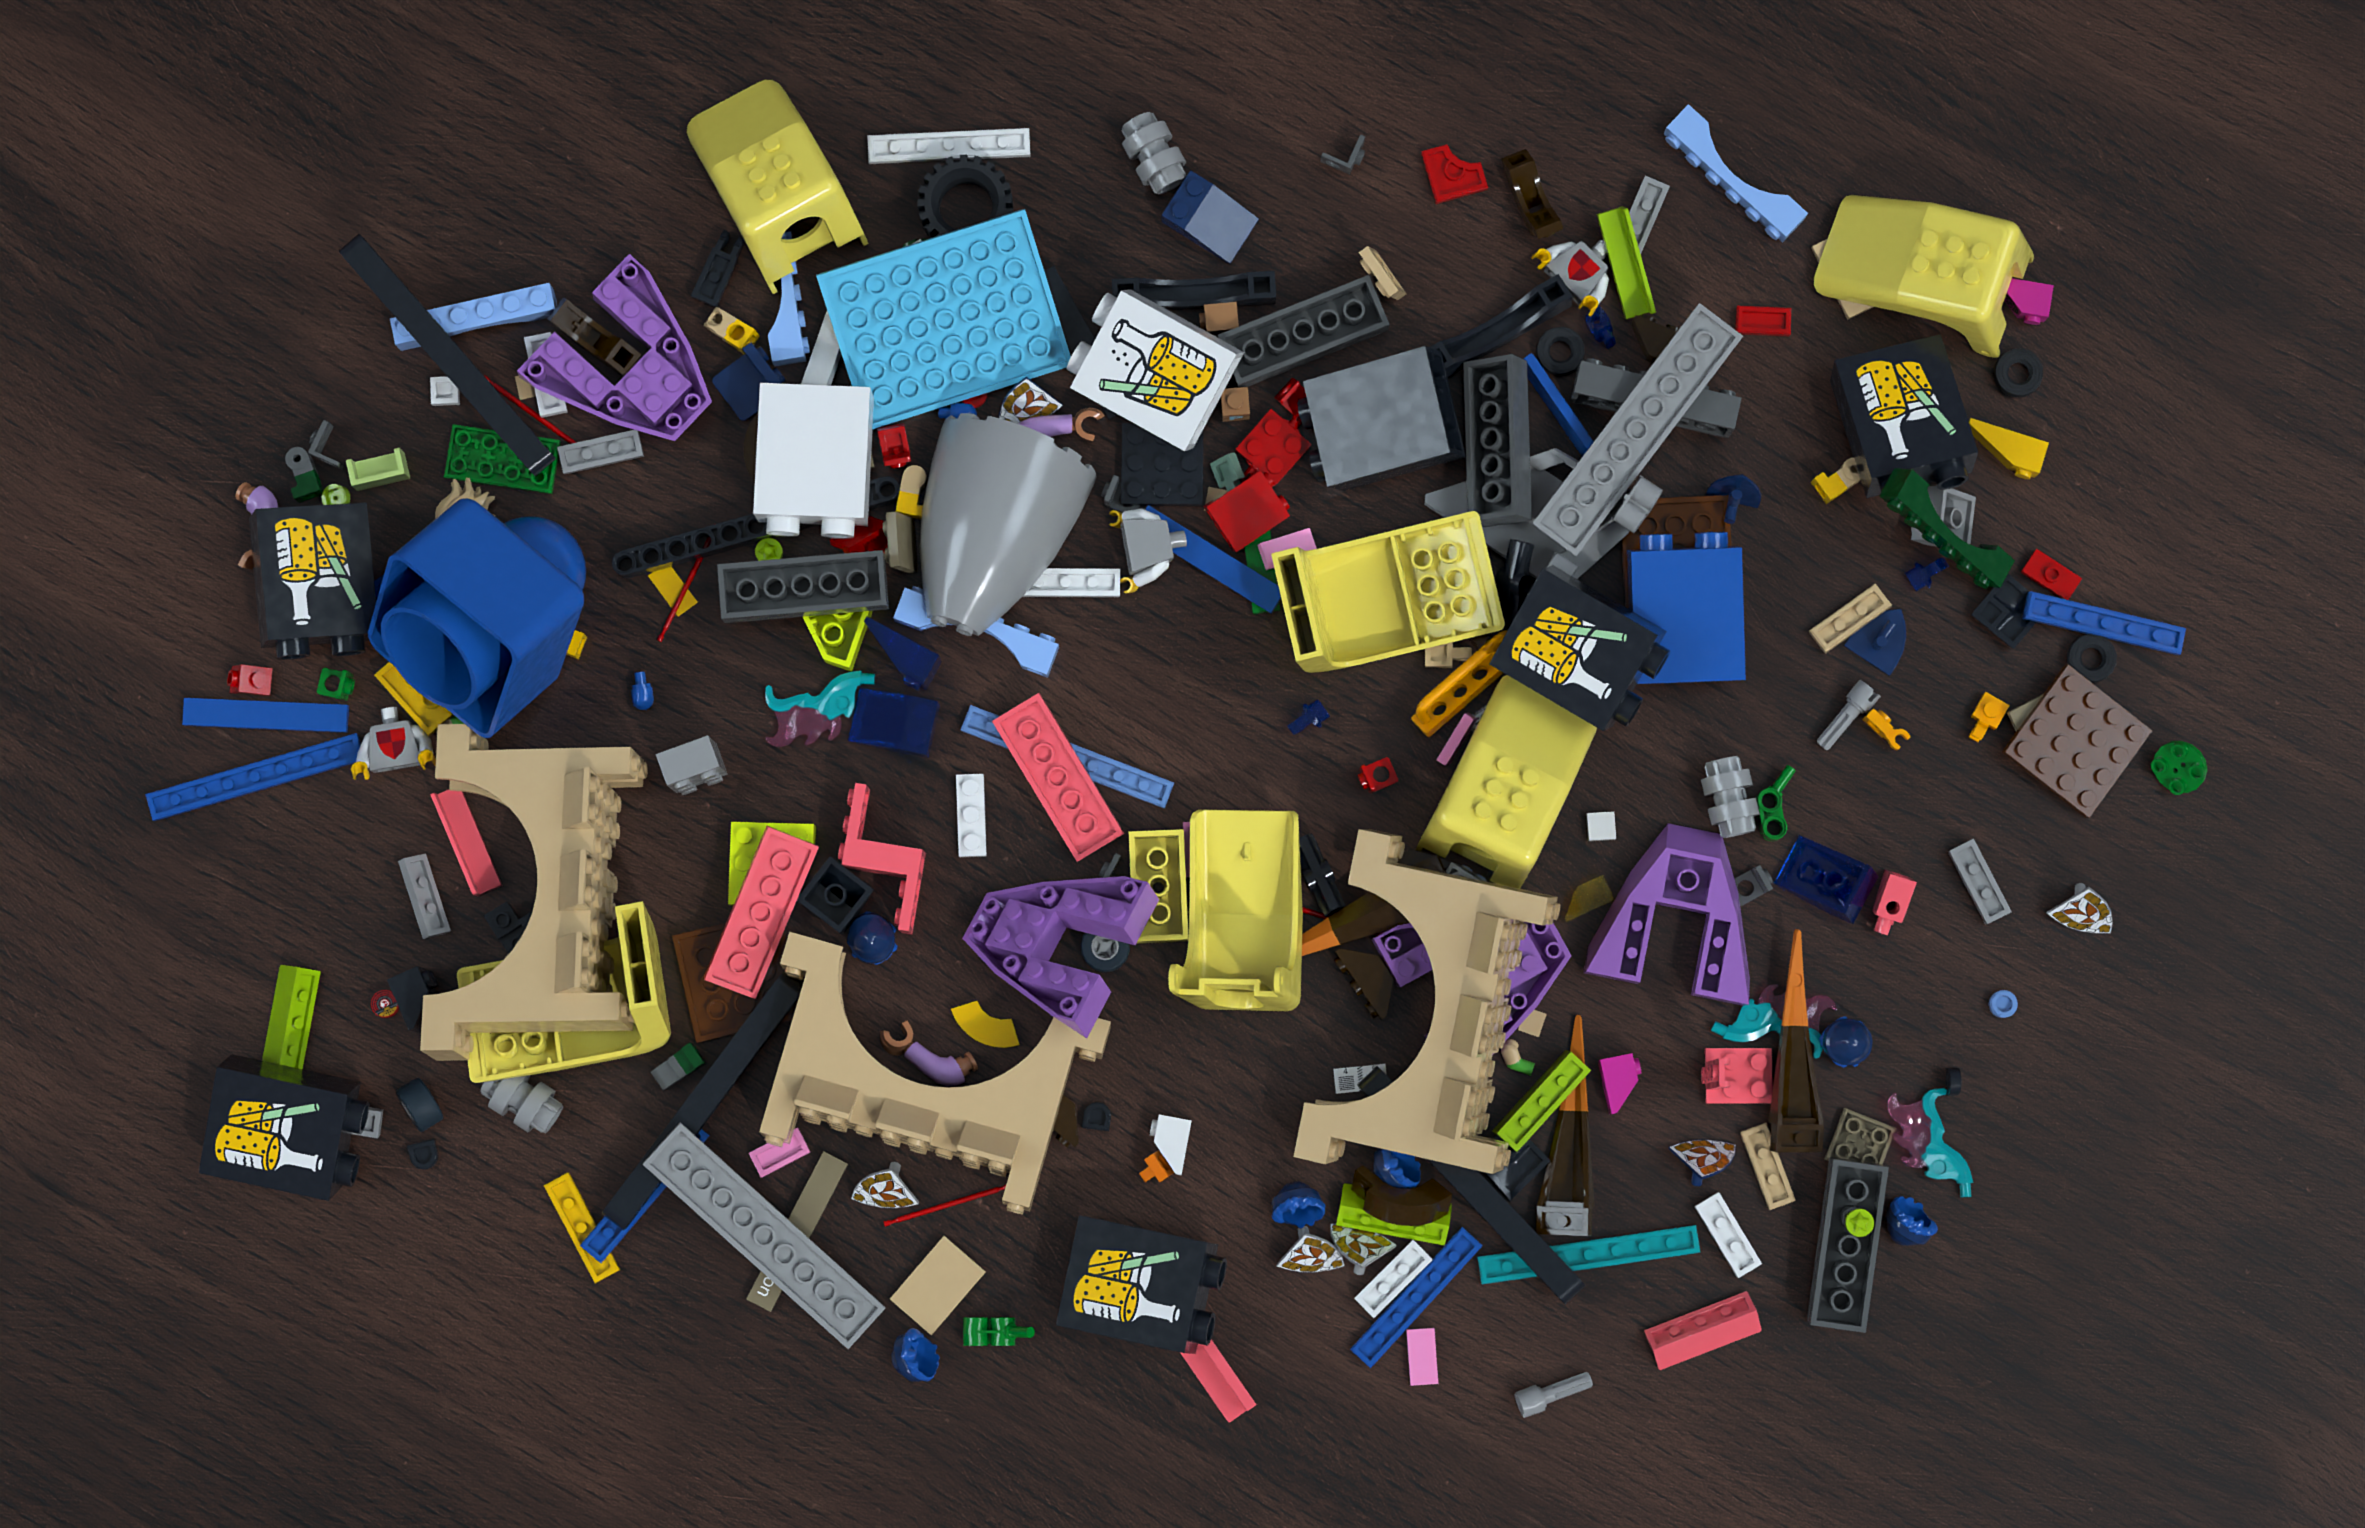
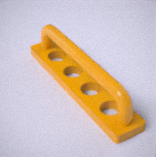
[1411,630,1507,737]

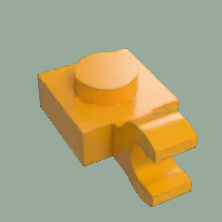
[1969,692,2010,742]
[1862,708,1910,750]

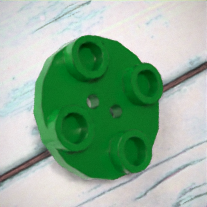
[2151,741,2207,795]

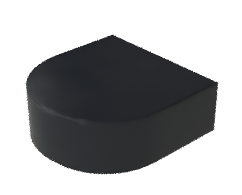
[1946,1068,1961,1096]
[1082,1102,1111,1131]
[407,1139,439,1170]

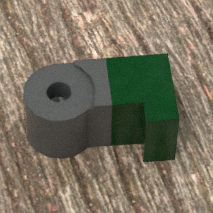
[285,447,323,503]
[651,1042,707,1091]

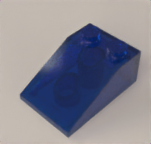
[864,616,942,691]
[848,688,940,758]
[1774,835,1878,924]

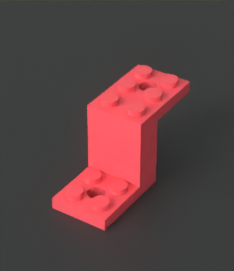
[838,783,926,934]

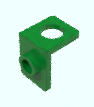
[317,668,355,701]

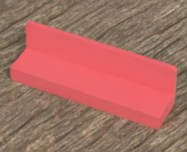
[430,790,503,897]
[1644,1291,1762,1370]
[1180,1340,1256,1422]

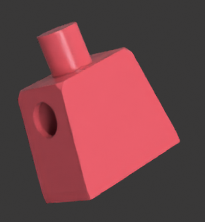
[1872,869,1917,936]

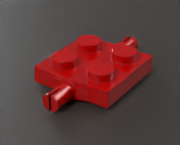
[1235,409,1312,486]

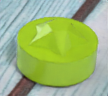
[321,484,350,505]
[755,538,783,561]
[1845,1208,1874,1237]

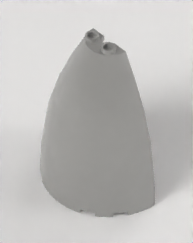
[920,413,1097,636]

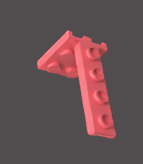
[1701,1048,1772,1104]

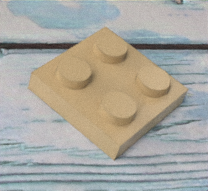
[1359,246,1407,300]

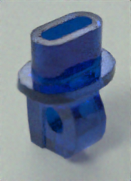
[1586,305,1616,349]
[1905,557,1949,591]
[1288,699,1330,735]

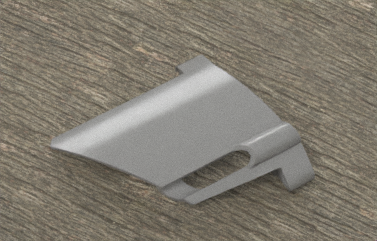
[1424,448,1663,595]

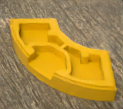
[951,1001,1020,1048]

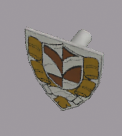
[2047,883,2113,933]
[851,1162,919,1208]
[1330,1223,1397,1275]
[1276,1226,1345,1272]

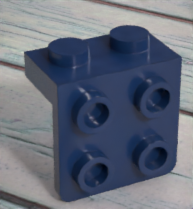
[712,343,786,421]

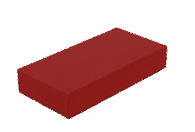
[1735,306,1791,336]

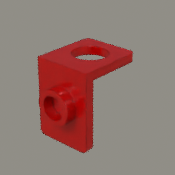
[1274,378,1306,420]
[1357,757,1398,794]

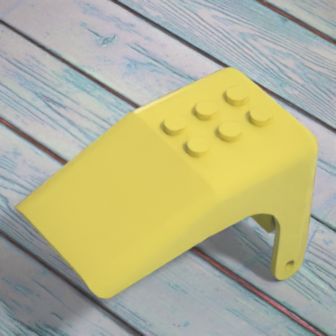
[687,80,869,294]
[1814,195,2034,358]
[1415,675,1597,889]
[1168,809,1303,1011]

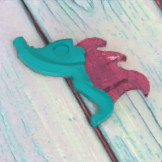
[765,671,875,747]
[1711,984,1837,1059]
[1887,1088,1973,1197]

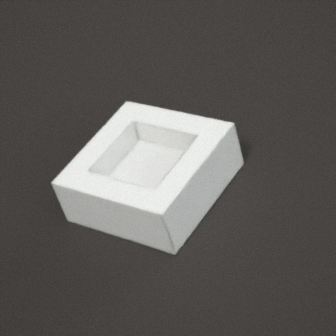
[430,377,460,406]
[1586,812,1616,841]

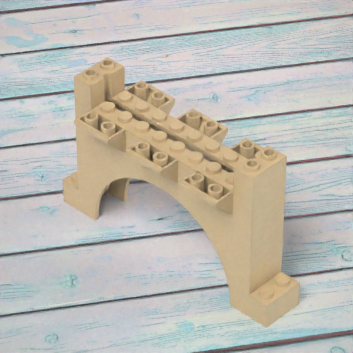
[420,724,648,1061]
[1294,829,1560,1174]
[759,932,1111,1215]

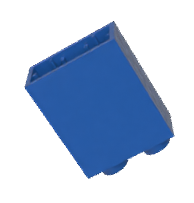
[1627,532,1746,684]

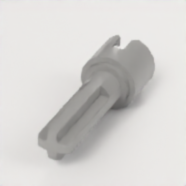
[1817,680,1881,750]
[1514,1372,1593,1418]

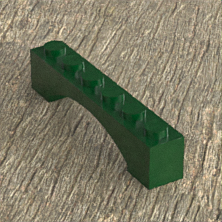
[1879,468,2015,589]

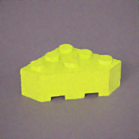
[803,611,873,672]
[728,822,816,906]

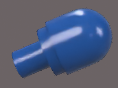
[938,403,977,419]
[631,672,654,710]

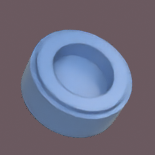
[1988,990,2018,1018]

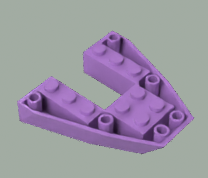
[517,254,712,441]
[1583,823,1750,1006]
[962,876,1159,1038]
[1371,922,1571,1054]

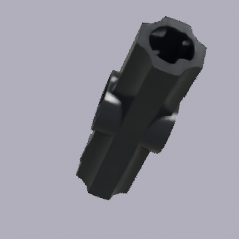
[1495,539,1534,624]
[1299,833,1346,917]

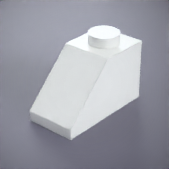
[1150,1115,1191,1175]

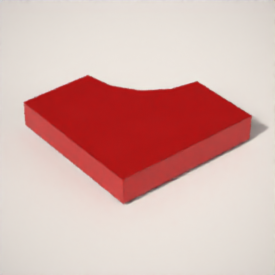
[1421,144,1488,204]

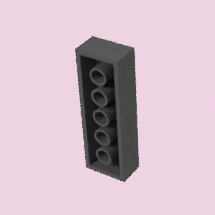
[1217,275,1390,388]
[1463,354,1532,527]
[1570,358,1742,438]
[717,550,889,623]
[1807,1157,1889,1333]

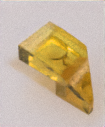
[1565,875,1615,922]

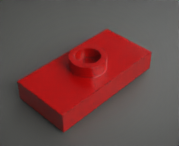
[2021,549,2082,600]

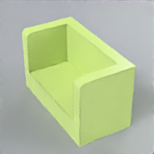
[346,448,410,491]

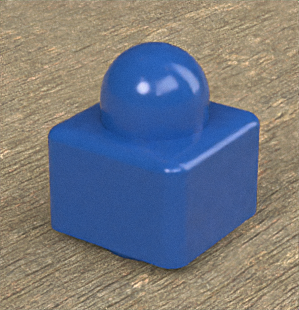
[368,498,586,738]

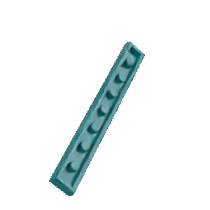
[1477,1225,1701,1284]

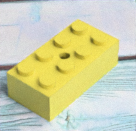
[1129,829,1188,943]

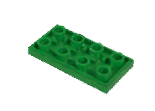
[444,424,561,494]

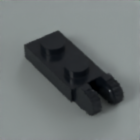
[691,230,745,308]

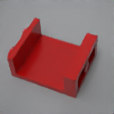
[1203,470,1290,552]

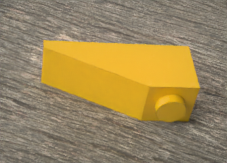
[1968,418,2049,479]

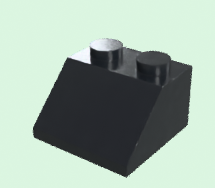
[797,856,874,935]
[387,966,438,1032]

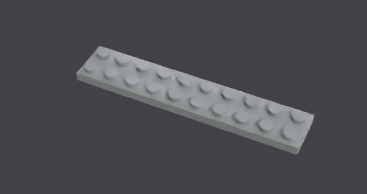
[1532,303,1743,556]
[642,1122,885,1349]

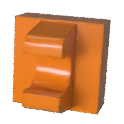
[1139,1150,1174,1182]

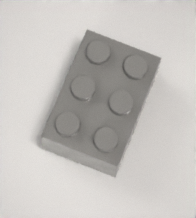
[656,735,728,795]

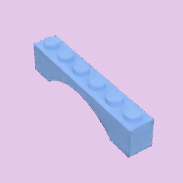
[1664,104,1808,242]
[768,231,810,367]
[390,283,557,351]
[893,586,1059,678]

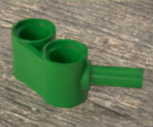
[1756,765,1796,842]
[963,1317,1035,1346]

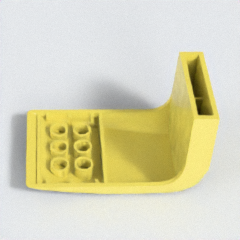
[1271,511,1505,673]
[457,901,671,1083]

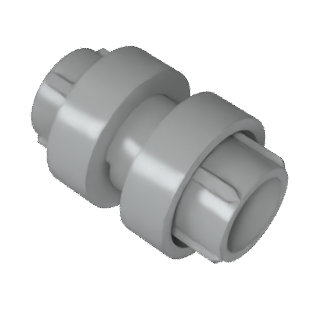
[1122,112,1187,194]
[1701,756,1760,838]
[480,1075,563,1134]

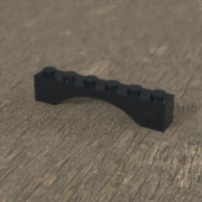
[1112,271,1276,310]
[1430,274,1572,377]

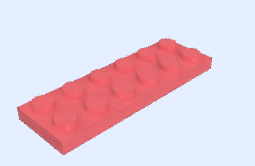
[992,693,1124,862]
[703,826,819,999]

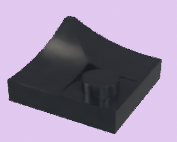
[1971,574,2036,650]
[1483,1135,1551,1202]

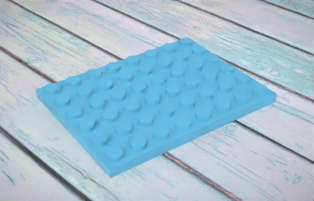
[816,209,1071,429]

